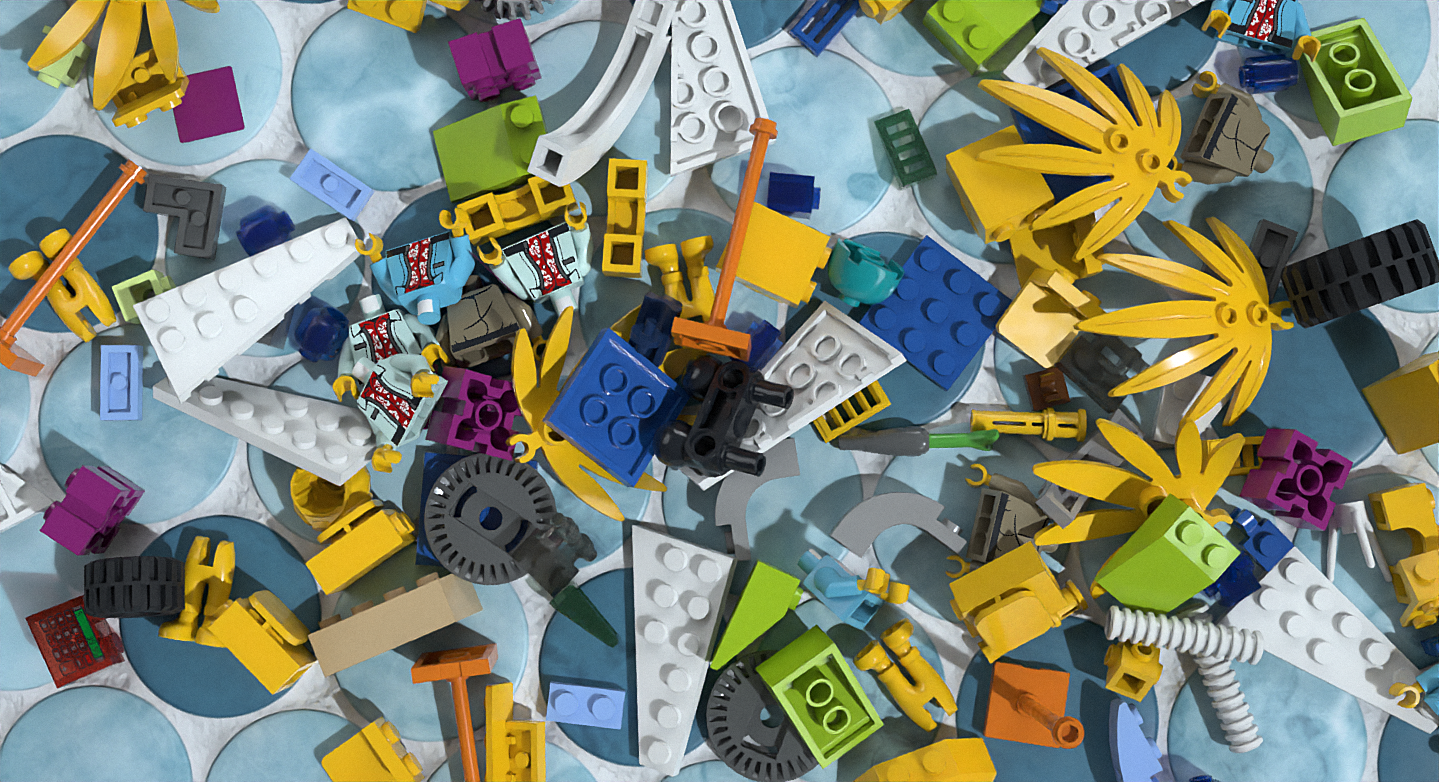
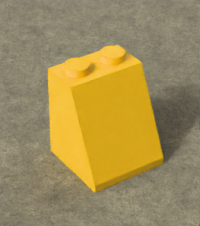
[1361,351,1439,455]

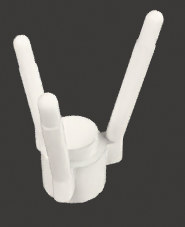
[1326,501,1393,583]

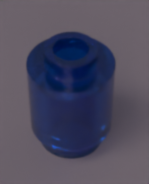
[1238,54,1298,95]
[730,319,783,371]

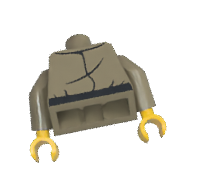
[1170,71,1274,185]
[435,275,547,369]
[945,464,1059,578]

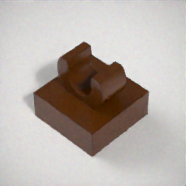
[1023,366,1071,412]

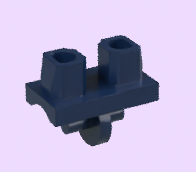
[628,291,683,367]

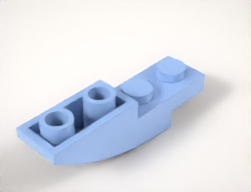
[1109,698,1163,782]

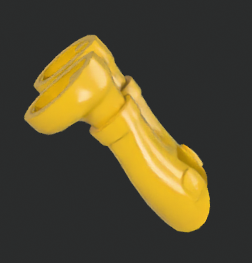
[8,228,117,343]
[644,235,715,348]
[158,536,235,648]
[852,618,958,733]

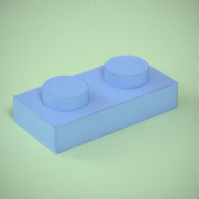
[290,148,375,222]
[100,345,143,421]
[546,681,626,729]

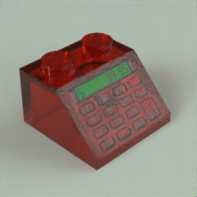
[25,595,125,689]

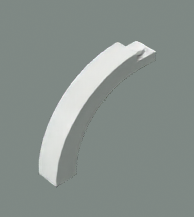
[527,0,678,187]

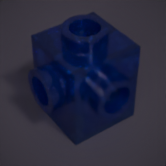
[1203,548,1262,608]

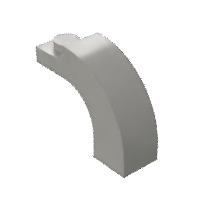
[1035,408,1146,529]
[715,438,800,562]
[828,492,967,558]

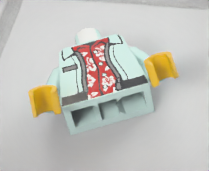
[476,202,594,317]
[333,294,450,402]
[352,353,448,473]

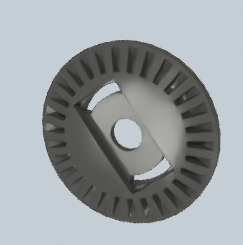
[424,453,557,585]
[706,650,818,782]

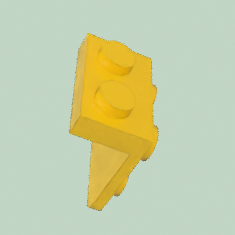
[112,48,189,128]
[1008,212,1105,288]
[996,268,1106,369]
[1396,549,1439,629]
[321,716,425,782]

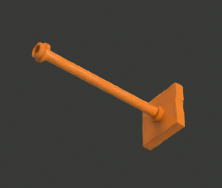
[671,118,778,362]
[0,159,147,377]
[411,643,498,782]
[983,661,1084,749]

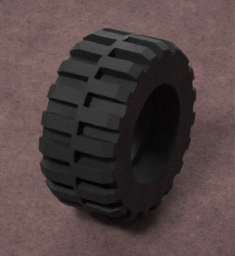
[1280,219,1439,329]

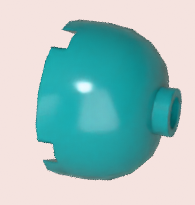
[828,238,905,307]

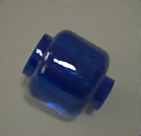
[236,205,296,257]
[294,305,349,363]

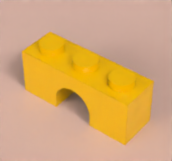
[602,158,649,278]
[456,176,579,247]
[1368,483,1439,604]

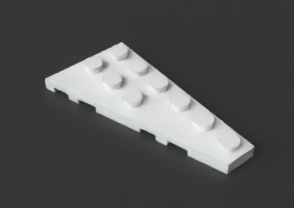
[670,0,776,177]
[1000,0,1207,90]
[133,217,361,404]
[678,301,906,490]
[153,377,377,486]
[632,525,738,777]
[1213,546,1439,734]

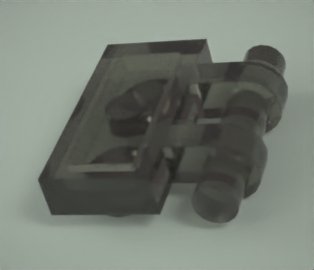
[1054,333,1150,414]
[510,513,597,598]

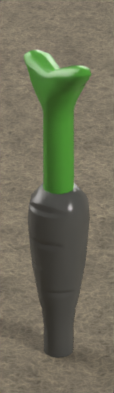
[839,426,999,457]

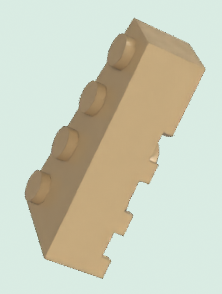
[308,572,483,677]

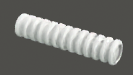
[1175,602,1263,753]
[1104,605,1264,665]

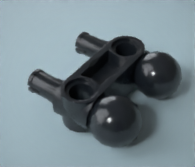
[652,355,794,478]

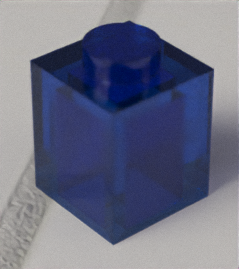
[766,172,821,219]

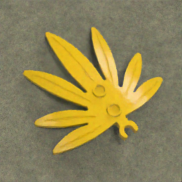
[27,0,220,111]
[976,47,1193,263]
[1073,217,1294,427]
[505,304,709,521]
[1032,417,1246,599]

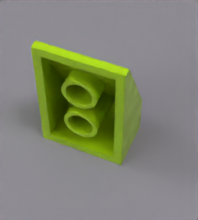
[922,0,1042,76]
[1299,17,1413,146]
[433,95,548,203]
[1094,493,1241,617]
[710,558,804,670]
[755,624,884,769]

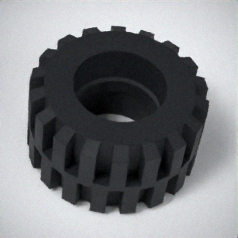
[84,556,185,618]

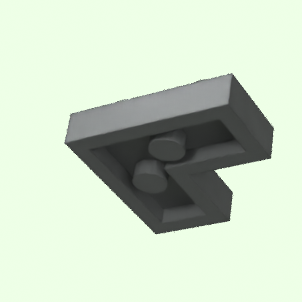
[143,174,227,260]
[1201,219,1298,302]

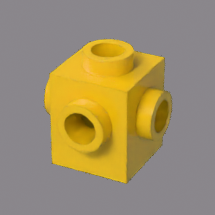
[1104,639,1163,702]

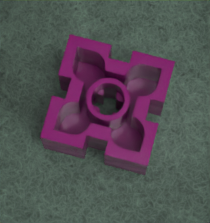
[448,18,542,103]
[425,366,523,461]
[1239,428,1353,531]
[39,465,145,556]

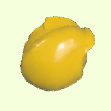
[290,465,374,532]

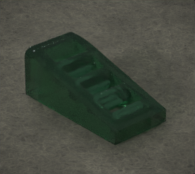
[874,109,938,191]
[549,583,621,648]

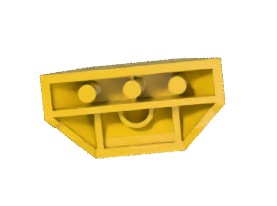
[853,738,997,782]

